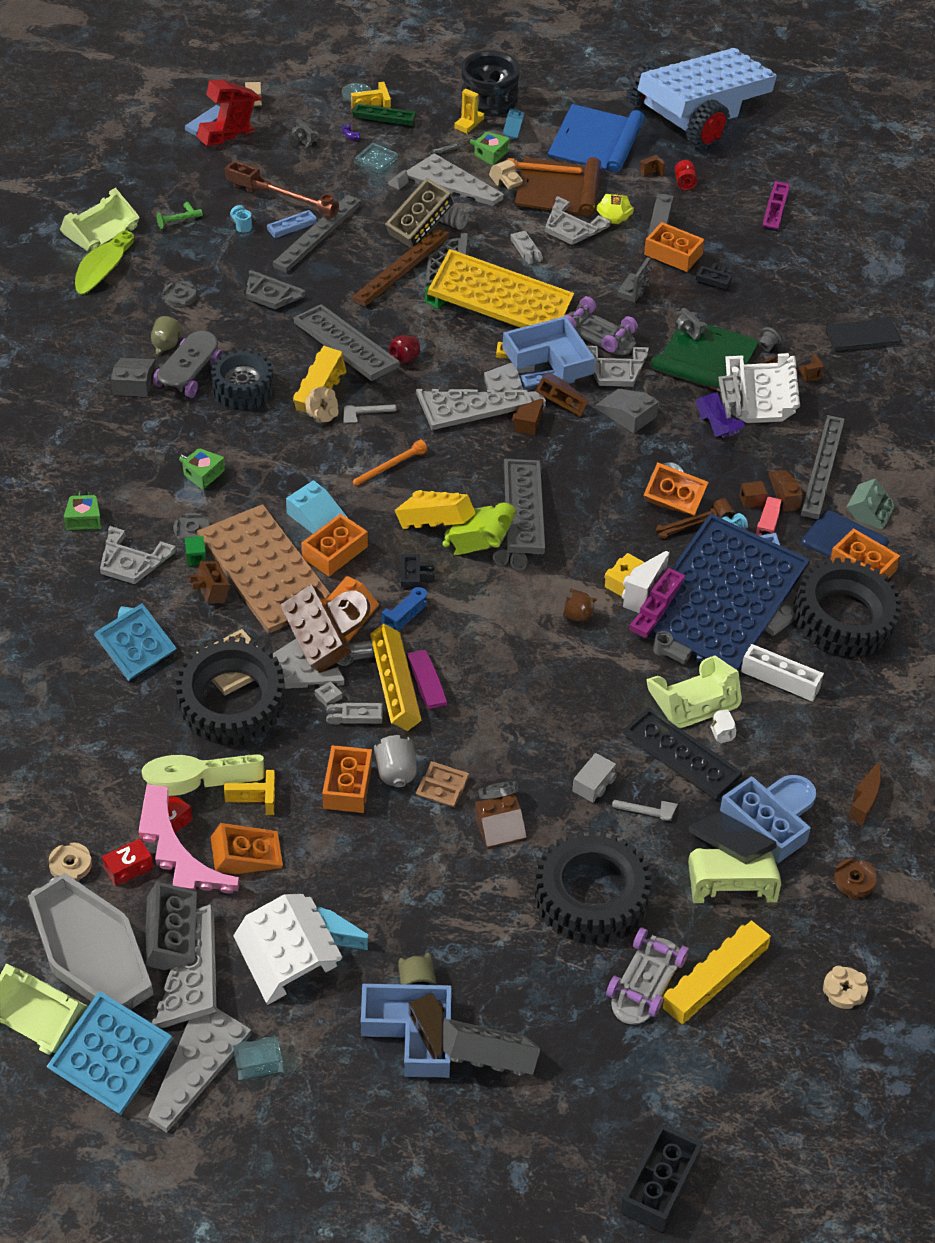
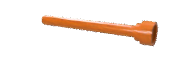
[508,158,582,174]
[353,439,428,486]

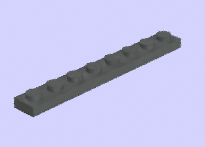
[273,195,361,273]
[801,415,845,519]

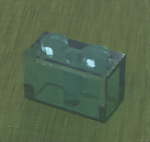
[233,1037,283,1080]

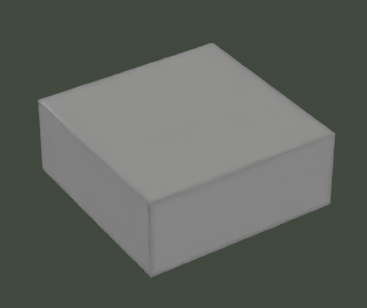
[315,681,342,707]

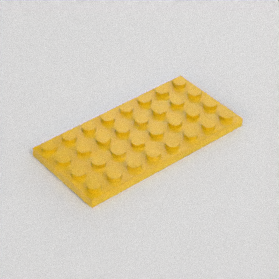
[427,249,574,328]

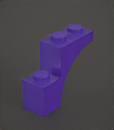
[695,392,745,438]

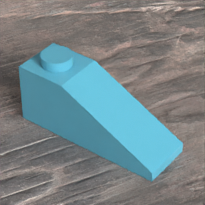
[316,907,368,950]

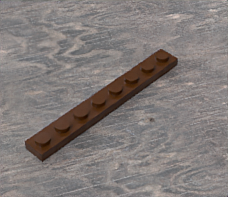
[352,228,449,307]

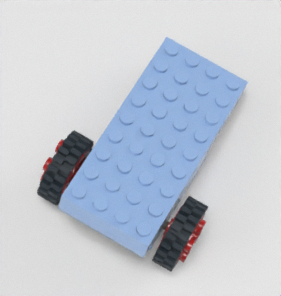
[627,48,777,149]

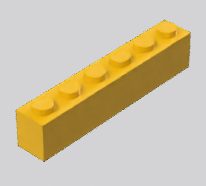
[370,623,422,731]
[663,920,771,1025]

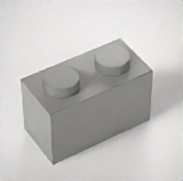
[572,753,617,802]

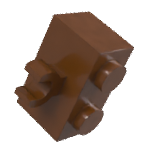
[189,561,230,603]

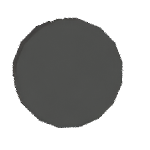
[163,281,197,307]
[173,513,210,542]
[478,781,520,799]

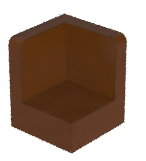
[798,354,824,382]
[740,481,767,509]

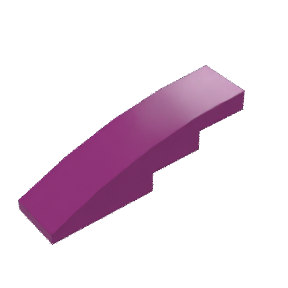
[762,181,790,230]
[629,568,685,638]
[407,650,447,709]

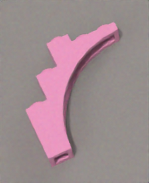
[138,784,239,893]

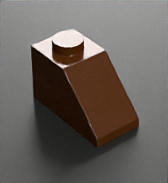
[512,399,544,435]

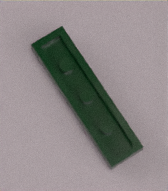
[353,103,416,126]

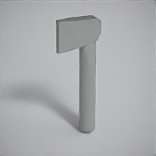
[344,405,397,424]
[612,800,677,821]

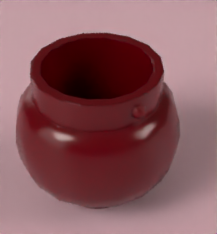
[389,335,420,364]

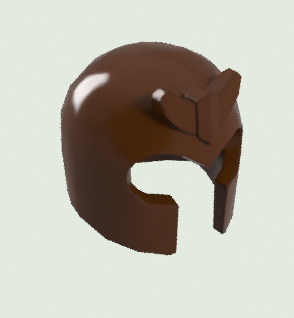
[563,588,597,623]

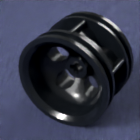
[461,50,520,116]

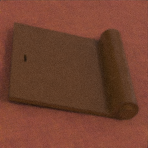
[515,157,602,216]

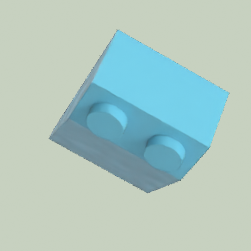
[286,480,348,534]

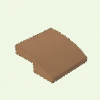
[416,761,469,807]

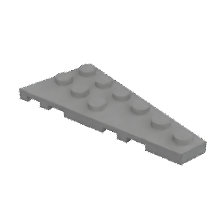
[407,153,504,206]
[416,389,532,430]
[152,905,217,1029]
[148,1008,252,1133]

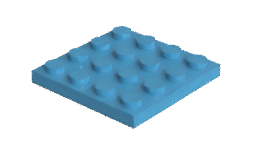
[47,991,173,1115]

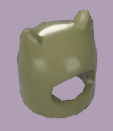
[151,316,182,355]
[398,953,437,985]

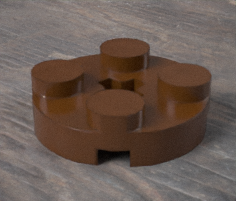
[833,858,876,900]

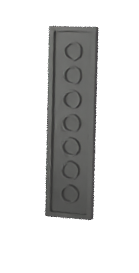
[293,304,400,381]
[504,459,545,554]

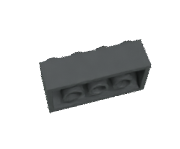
[144,881,197,970]
[443,1018,540,1076]

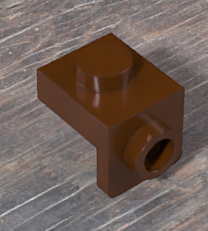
[640,155,665,177]

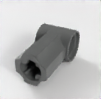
[653,631,692,664]
[337,640,374,666]

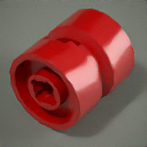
[675,160,697,190]

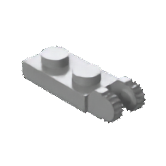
[510,231,543,264]
[718,374,742,418]
[326,703,382,725]

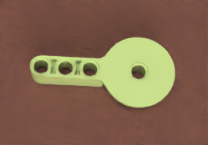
[142,754,265,796]

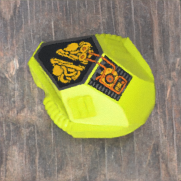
[597,194,634,224]

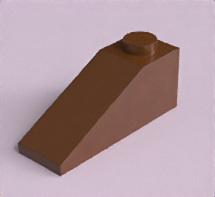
[535,372,589,417]
[768,470,803,512]

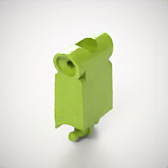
[443,503,516,555]

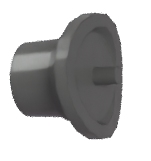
[758,327,782,352]

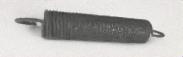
[426,143,463,156]

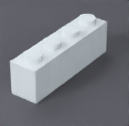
[741,644,824,701]

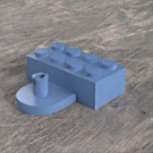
[720,775,816,863]

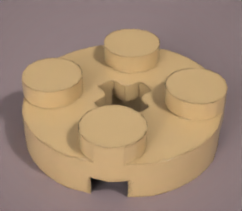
[305,387,338,423]
[49,843,92,882]
[823,966,868,1009]

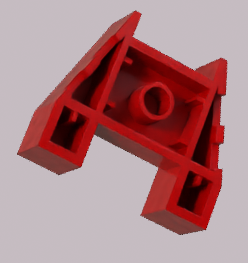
[196,79,262,146]

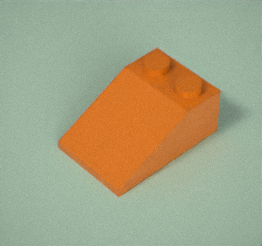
[643,462,709,516]
[211,823,283,874]

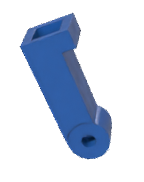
[381,587,427,631]

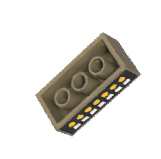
[385,177,455,248]

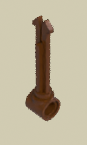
[656,498,736,539]

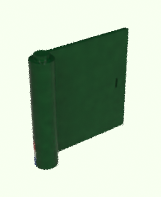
[651,324,759,391]

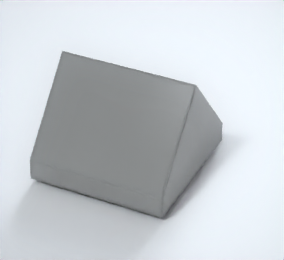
[388,170,409,190]

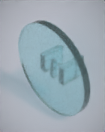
[342,83,372,102]

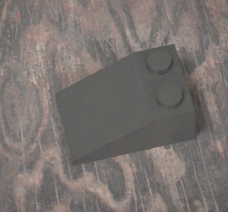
[111,358,155,397]
[595,389,659,434]

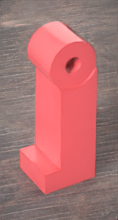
[756,497,782,536]

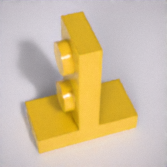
[351,82,391,109]
[455,89,484,134]
[224,770,275,815]

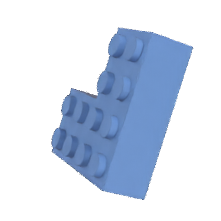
[503,316,595,382]
[361,984,451,1077]

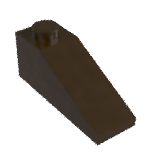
[408,993,444,1059]

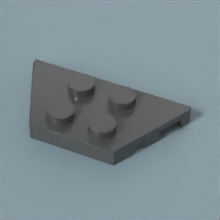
[246,270,306,309]

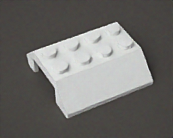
[726,353,800,423]
[233,894,342,1005]

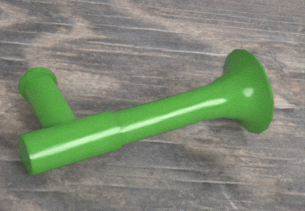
[157,202,203,229]

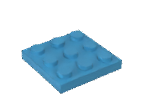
[94,603,177,681]

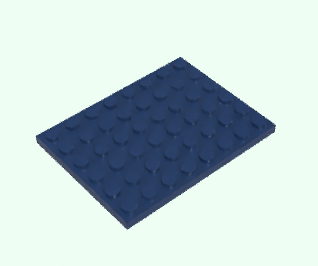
[650,513,810,671]

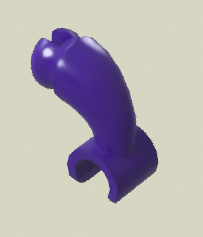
[342,123,360,141]

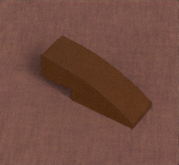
[849,763,881,825]

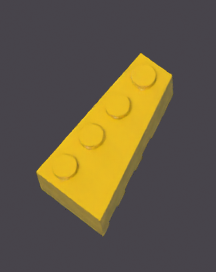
[293,346,346,413]
[394,490,476,529]

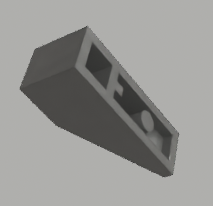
[648,193,674,236]

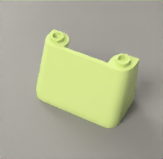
[60,188,140,252]
[647,656,742,728]
[688,848,781,903]
[0,964,88,1056]

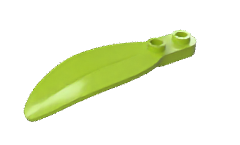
[75,230,134,295]

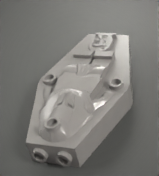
[28,873,153,1010]

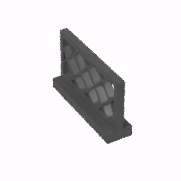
[426,233,470,286]

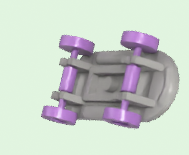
[606,927,689,1025]

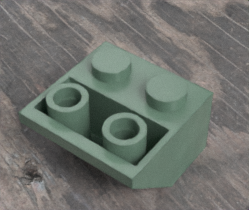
[847,479,895,529]

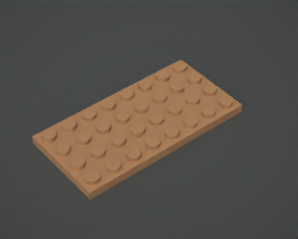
[197,504,331,634]

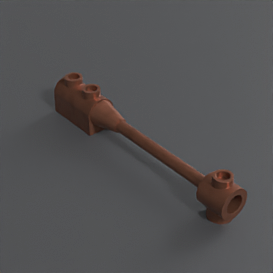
[225,160,339,219]

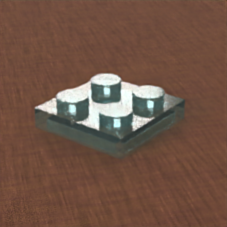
[355,142,398,174]

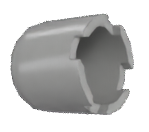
[374,735,417,787]

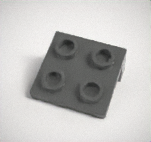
[617,257,652,303]

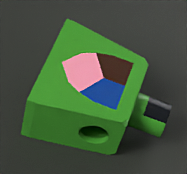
[470,132,510,165]
[179,449,225,490]
[64,490,101,530]

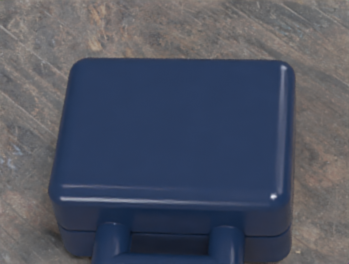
[801,510,889,558]

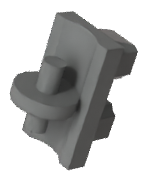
[291,119,319,147]
[676,308,707,340]

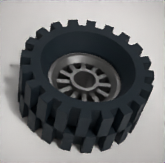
[211,349,274,410]

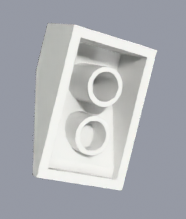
[622,551,669,613]

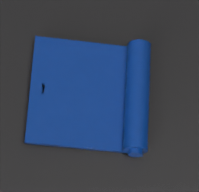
[547,104,645,173]

